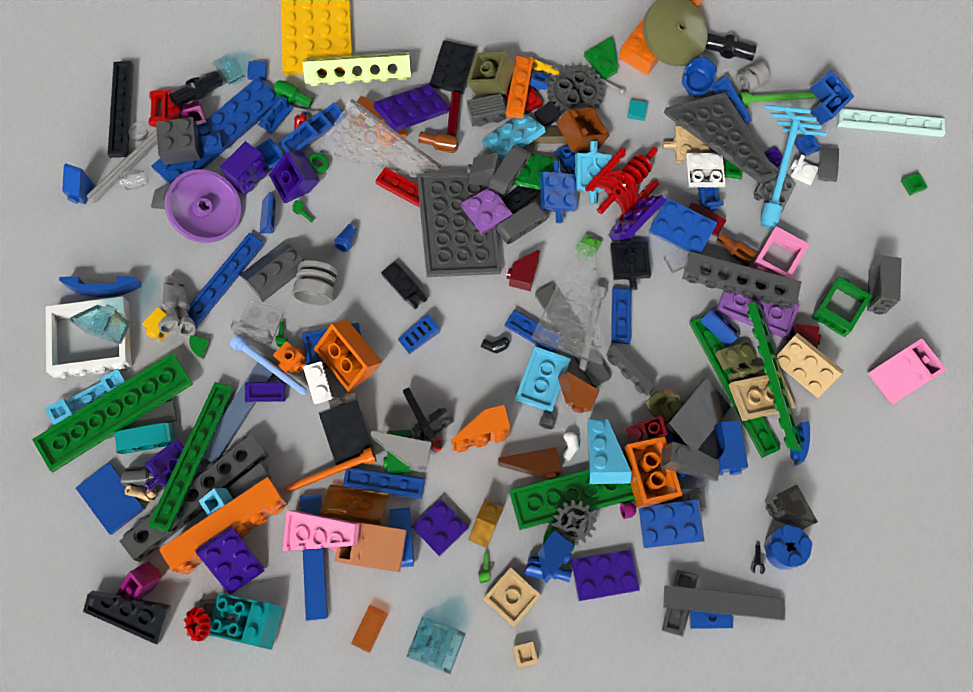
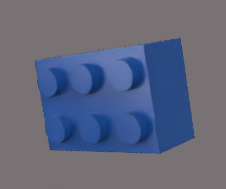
[649,198,717,254]

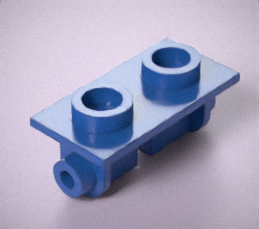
[258,96,293,134]

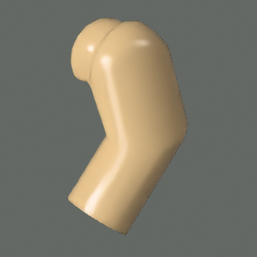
[125,485,158,501]

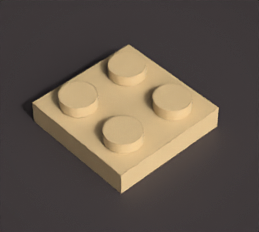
[483,568,541,628]

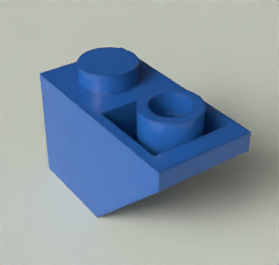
[538,531,574,583]

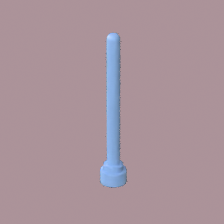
[230,334,307,395]

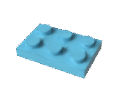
[482,113,546,160]
[515,346,571,413]

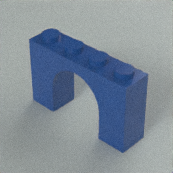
[665,421,748,479]

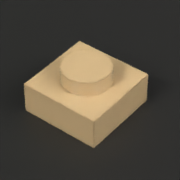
[512,642,538,668]

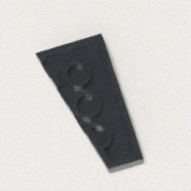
[83,590,172,645]

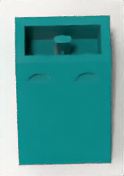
[209,593,283,650]

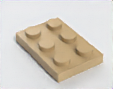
[776,333,844,398]
[729,373,796,421]

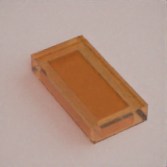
[351,605,389,653]

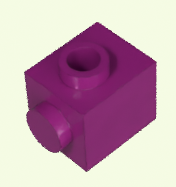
[180,100,206,125]

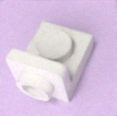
[790,154,819,185]

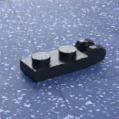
[381,262,428,310]

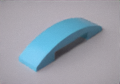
[44,369,125,425]

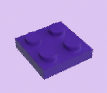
[411,499,469,557]

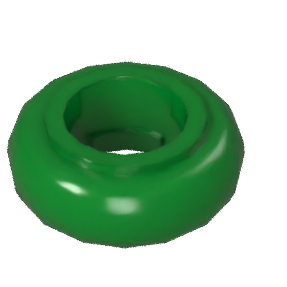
[308,152,329,174]

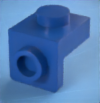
[697,187,724,211]

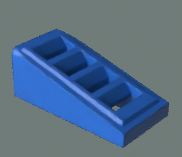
[398,315,440,354]

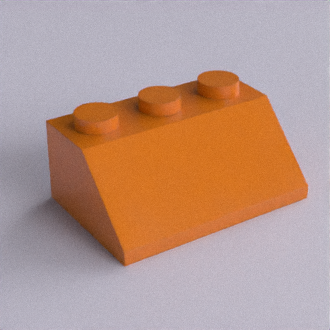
[314,319,382,392]
[622,437,682,508]

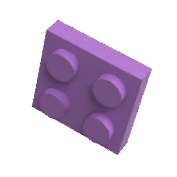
[461,188,513,235]

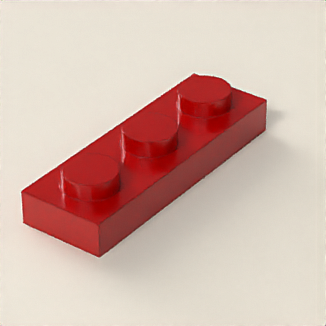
[375,167,419,207]

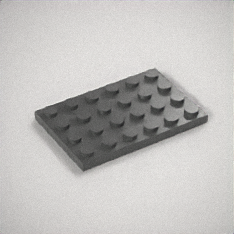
[417,172,501,277]

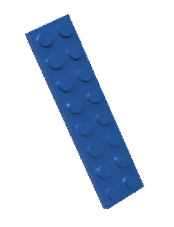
[151,77,280,184]

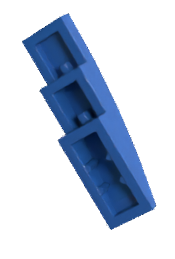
[279,102,346,152]

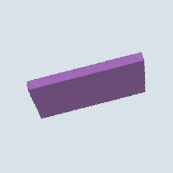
[717,281,800,339]

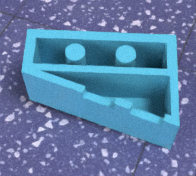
[587,419,632,484]

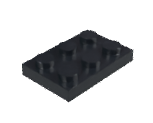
[430,40,476,95]

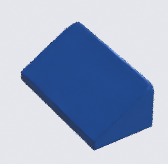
[259,192,276,234]
[701,307,741,347]

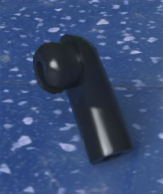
[481,337,510,354]

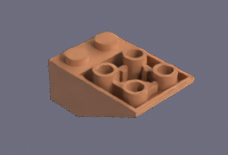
[335,520,407,572]

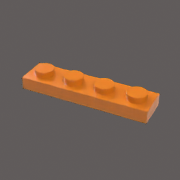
[506,56,533,119]

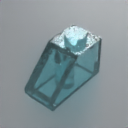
[213,54,245,85]

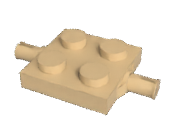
[662,126,713,163]

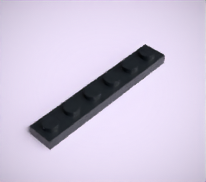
[108,61,133,158]

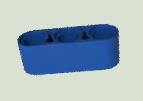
[389,507,414,568]

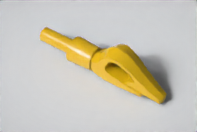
[530,56,559,75]

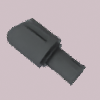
[120,466,153,487]

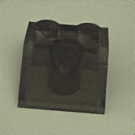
[765,485,818,530]

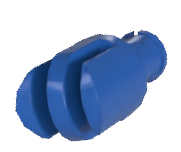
[525,555,572,582]

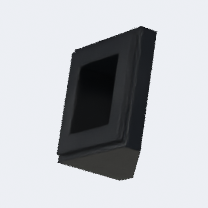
[534,102,560,127]

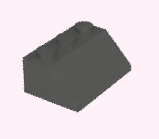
[240,241,304,302]

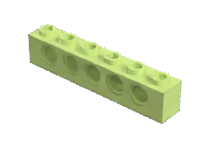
[303,52,411,86]

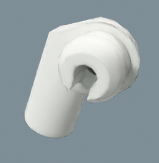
[561,431,579,462]

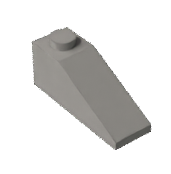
[371,431,432,472]

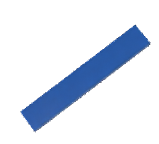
[178,233,265,329]
[300,494,328,621]

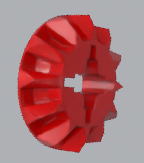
[184,607,210,642]

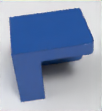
[255,138,284,169]

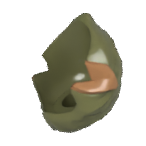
[646,389,683,422]

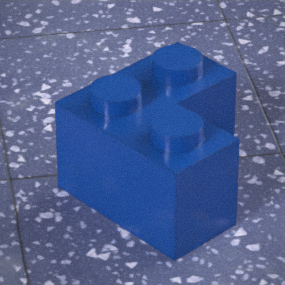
[809,70,855,125]

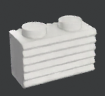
[303,361,334,404]

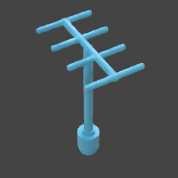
[760,105,827,229]

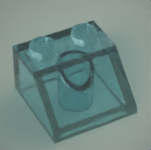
[69,304,130,344]

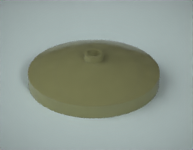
[643,0,708,67]

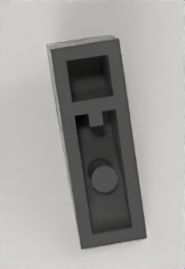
[660,442,719,481]

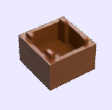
[556,107,610,152]

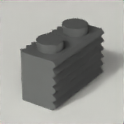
[467,93,506,127]

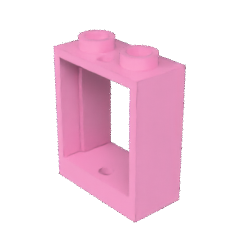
[751,226,809,278]

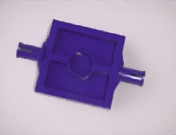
[144,438,203,491]

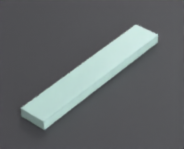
[837,108,945,137]

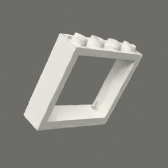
[46,297,132,379]

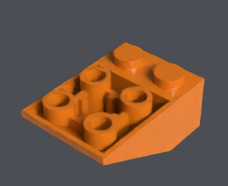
[451,405,510,453]

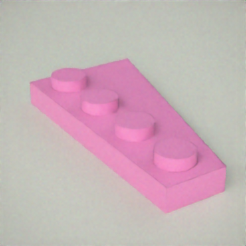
[283,510,359,551]

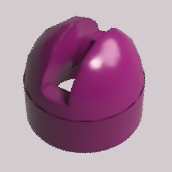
[620,502,637,519]

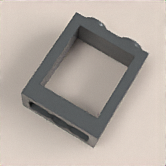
[867,255,902,315]

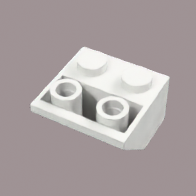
[682,153,725,187]

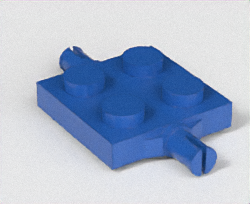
[540,161,577,223]

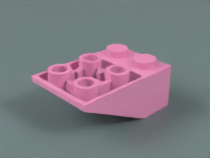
[868,339,946,405]

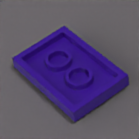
[608,195,667,240]
[195,525,265,595]
[571,549,640,602]

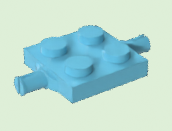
[575,141,612,204]

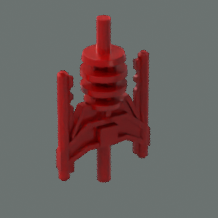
[585,147,659,222]

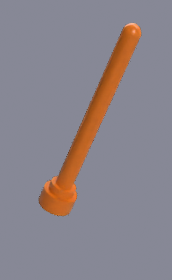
[284,447,377,493]

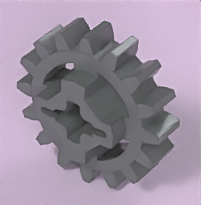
[552,500,597,545]

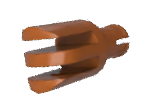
[418,131,458,153]
[716,232,758,267]

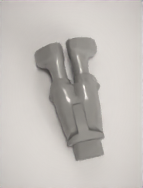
[158,276,195,336]

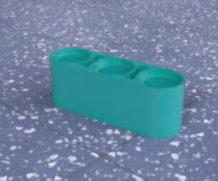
[115,423,174,454]

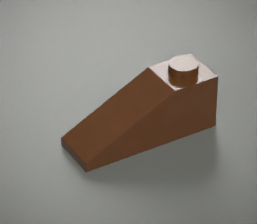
[497,447,562,480]

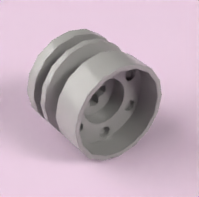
[292,260,338,306]

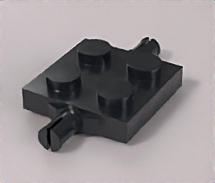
[610,237,651,291]

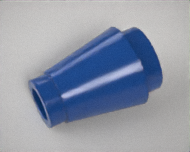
[334,224,357,252]

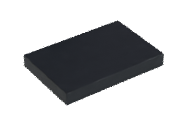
[318,399,374,465]

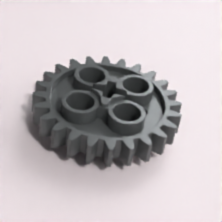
[547,65,604,115]

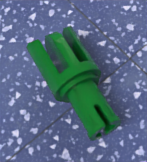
[274,80,314,109]

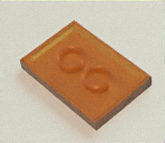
[320,485,389,525]

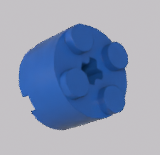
[764,525,812,570]

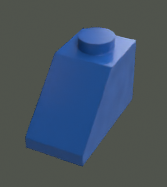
[62,163,95,205]

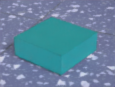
[627,100,648,121]

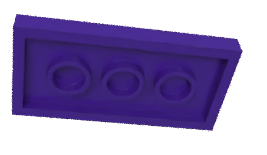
[373,84,450,132]

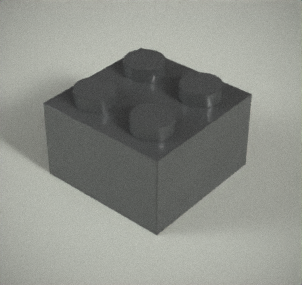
[156,117,201,165]

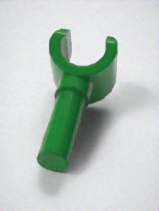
[292,200,314,223]
[275,322,288,347]

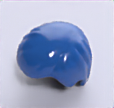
[682,57,717,97]

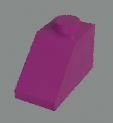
[116,561,162,600]

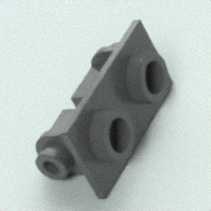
[412,407,454,441]

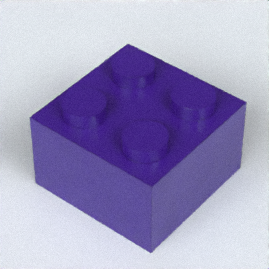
[220,141,269,196]

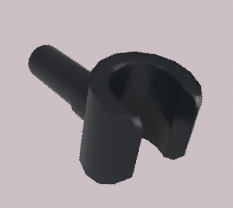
[750,545,765,574]

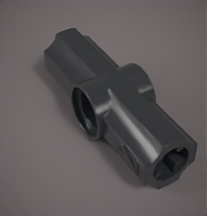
[705,33,757,61]
[169,70,223,107]

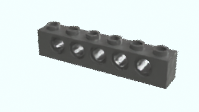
[682,252,802,309]

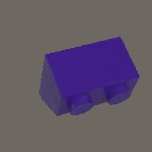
[269,151,320,203]

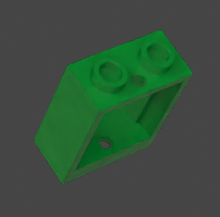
[812,276,872,337]

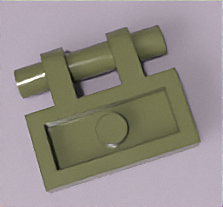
[715,341,763,380]

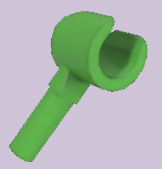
[478,553,490,583]

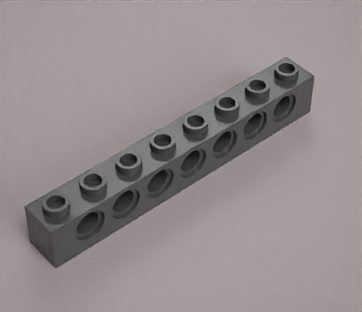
[119,434,269,562]

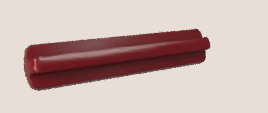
[447,91,461,137]

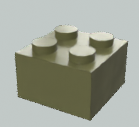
[467,51,515,95]

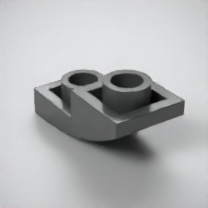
[818,146,839,182]

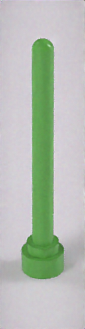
[738,91,817,106]

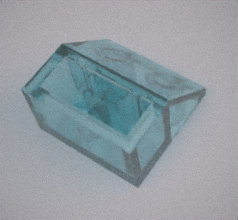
[406,616,466,674]

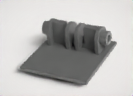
[754,163,796,213]

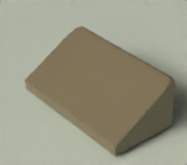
[534,127,567,144]

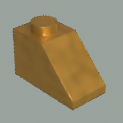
[468,499,503,548]

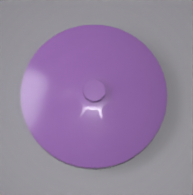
[165,169,241,243]

